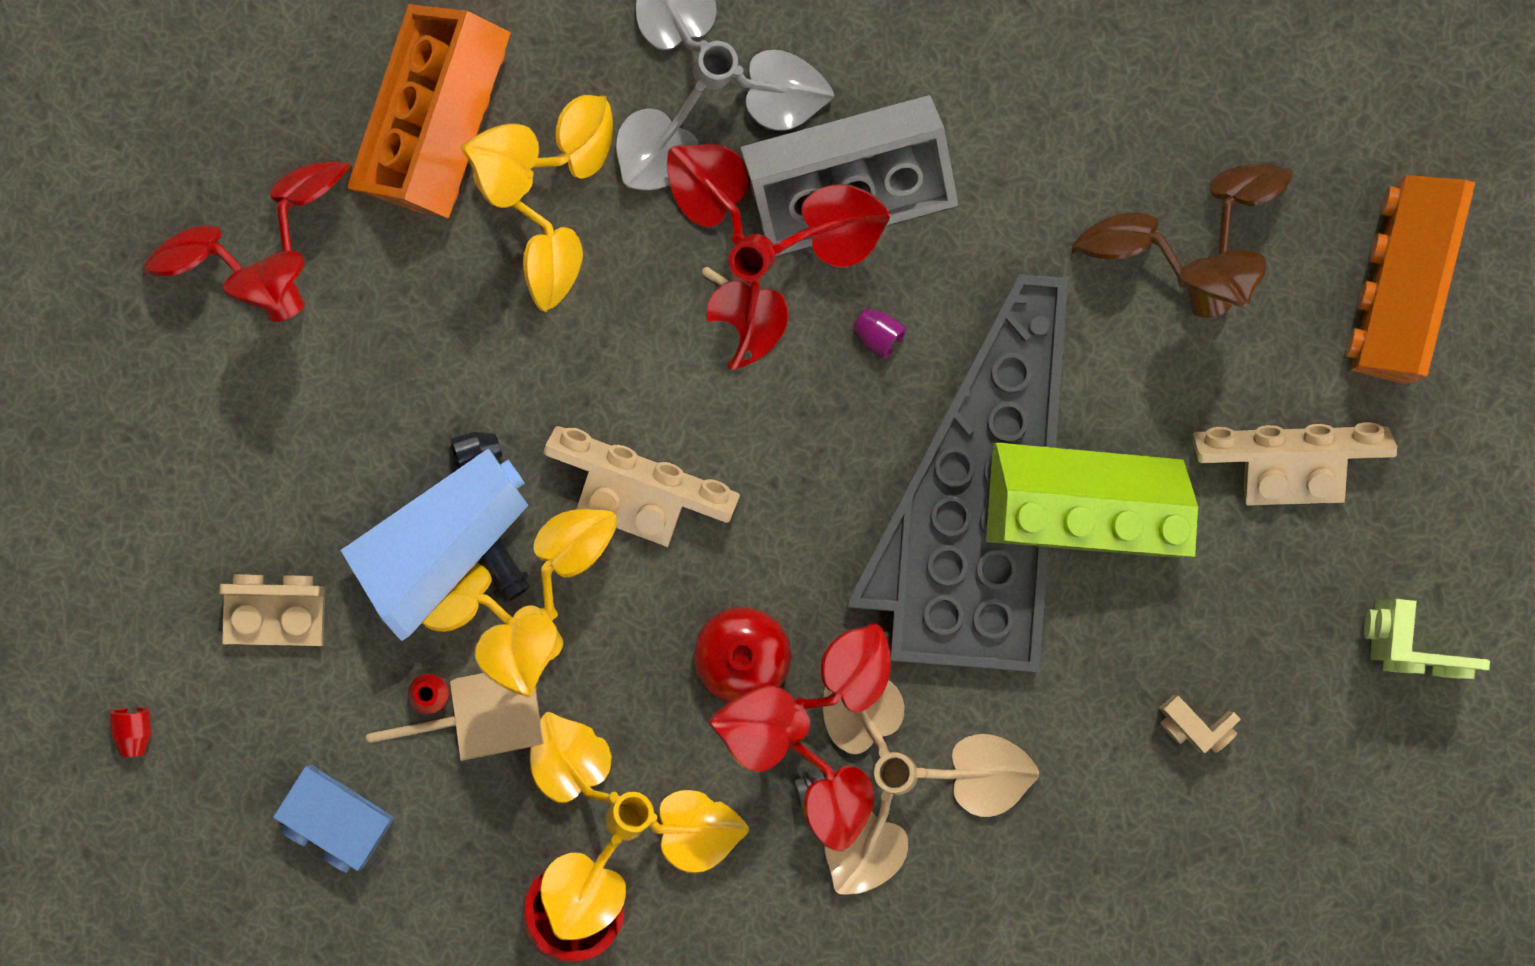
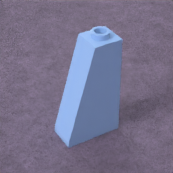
[341,448,528,641]

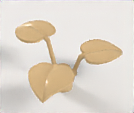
[823,680,1039,895]

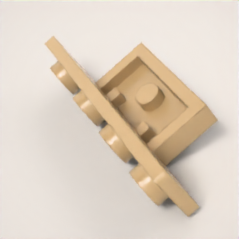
[1193,422,1397,505]
[543,426,740,547]

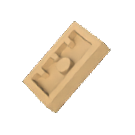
[220,574,325,646]

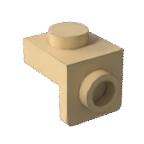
[1158,695,1241,753]

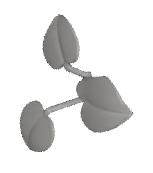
[616,0,834,191]

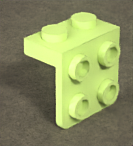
[1364,599,1490,679]

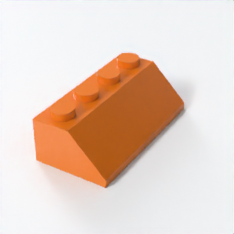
[347,4,511,218]
[1346,175,1476,385]

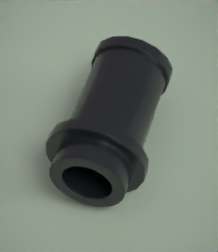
[479,537,530,603]

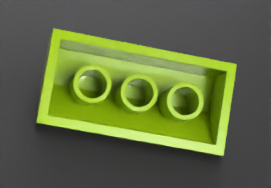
[986,443,1198,558]

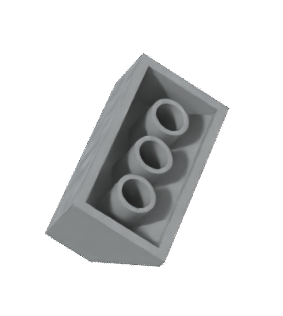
[740,95,959,256]

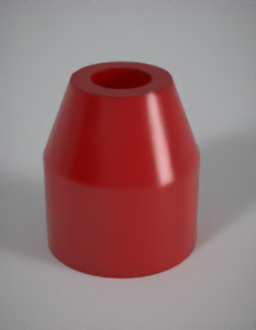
[408,674,450,714]
[109,707,151,757]

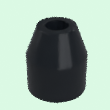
[450,432,502,469]

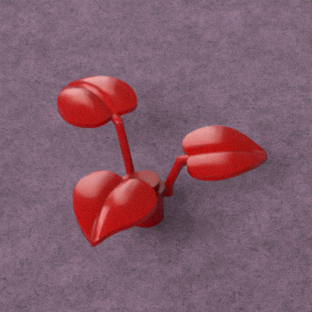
[667,144,890,370]
[142,162,352,322]
[708,623,891,852]

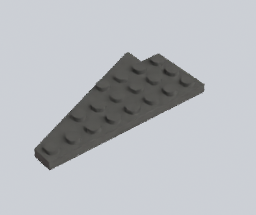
[848,274,1068,672]

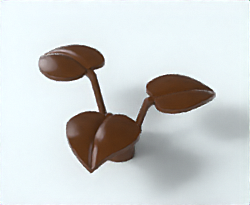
[1071,164,1293,318]

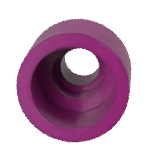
[853,308,907,360]

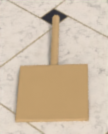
[365,673,544,761]

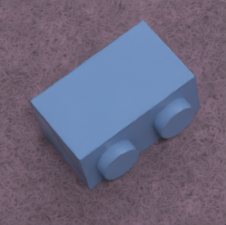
[273,765,395,873]

